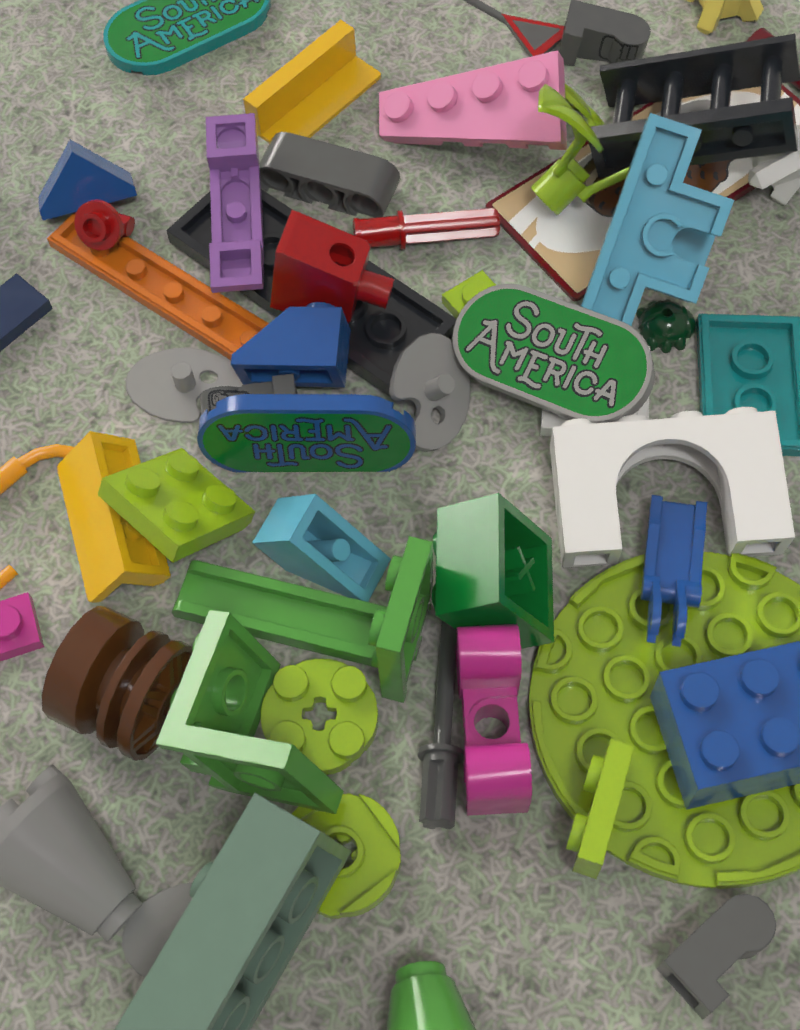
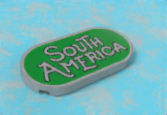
[453,284,655,423]

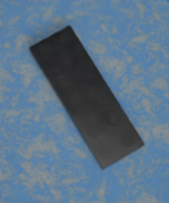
[166,189,457,397]

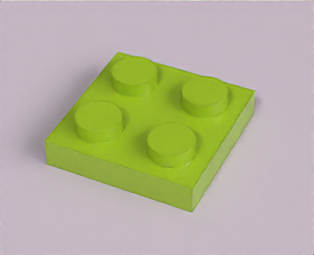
[98,448,255,563]

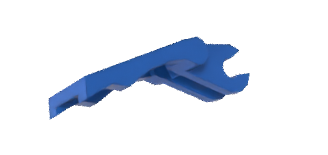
[641,495,708,647]

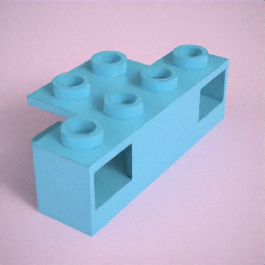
[581,113,734,326]

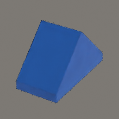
[38,139,137,221]

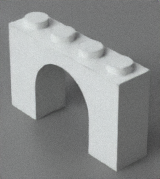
[550,407,795,568]

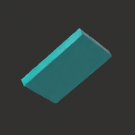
[696,313,800,457]

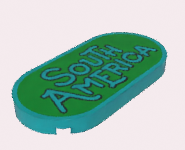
[103,0,271,75]

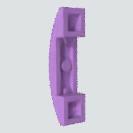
[205,113,264,293]

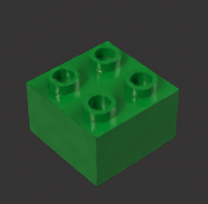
[431,493,554,649]

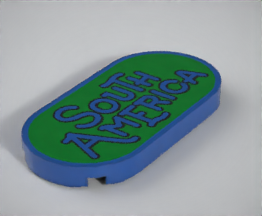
[197,394,416,472]

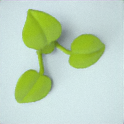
[531,83,630,215]

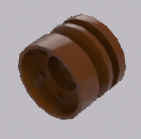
[42,606,193,761]

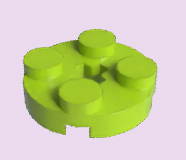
[261,659,378,775]
[292,794,401,919]

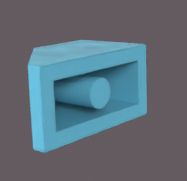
[252,494,391,602]

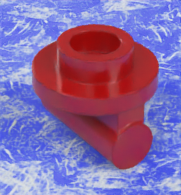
[74,200,135,251]

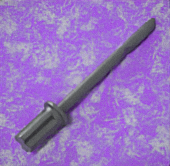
[418,621,464,829]

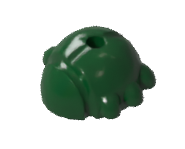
[636,299,696,353]

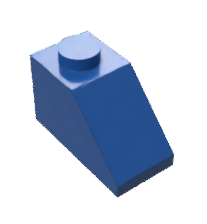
[231,302,351,388]

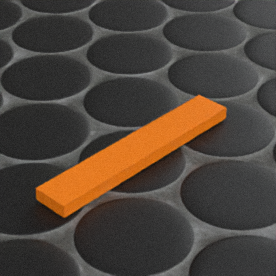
[47,212,269,360]

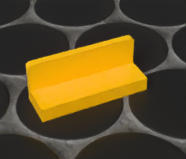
[243,20,381,144]
[57,431,171,603]

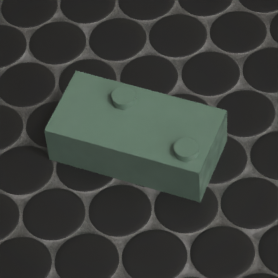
[115,793,352,1030]

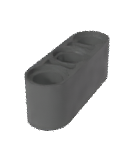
[259,132,401,218]

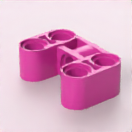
[456,624,532,816]

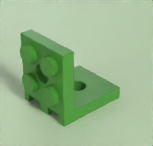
[156,610,344,814]

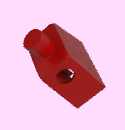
[270,210,395,323]

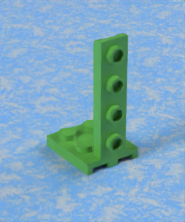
[172,536,433,703]

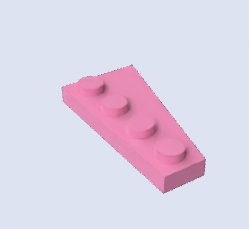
[379,50,567,150]

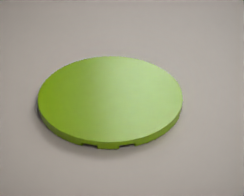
[529,552,800,889]

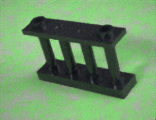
[588,34,800,178]

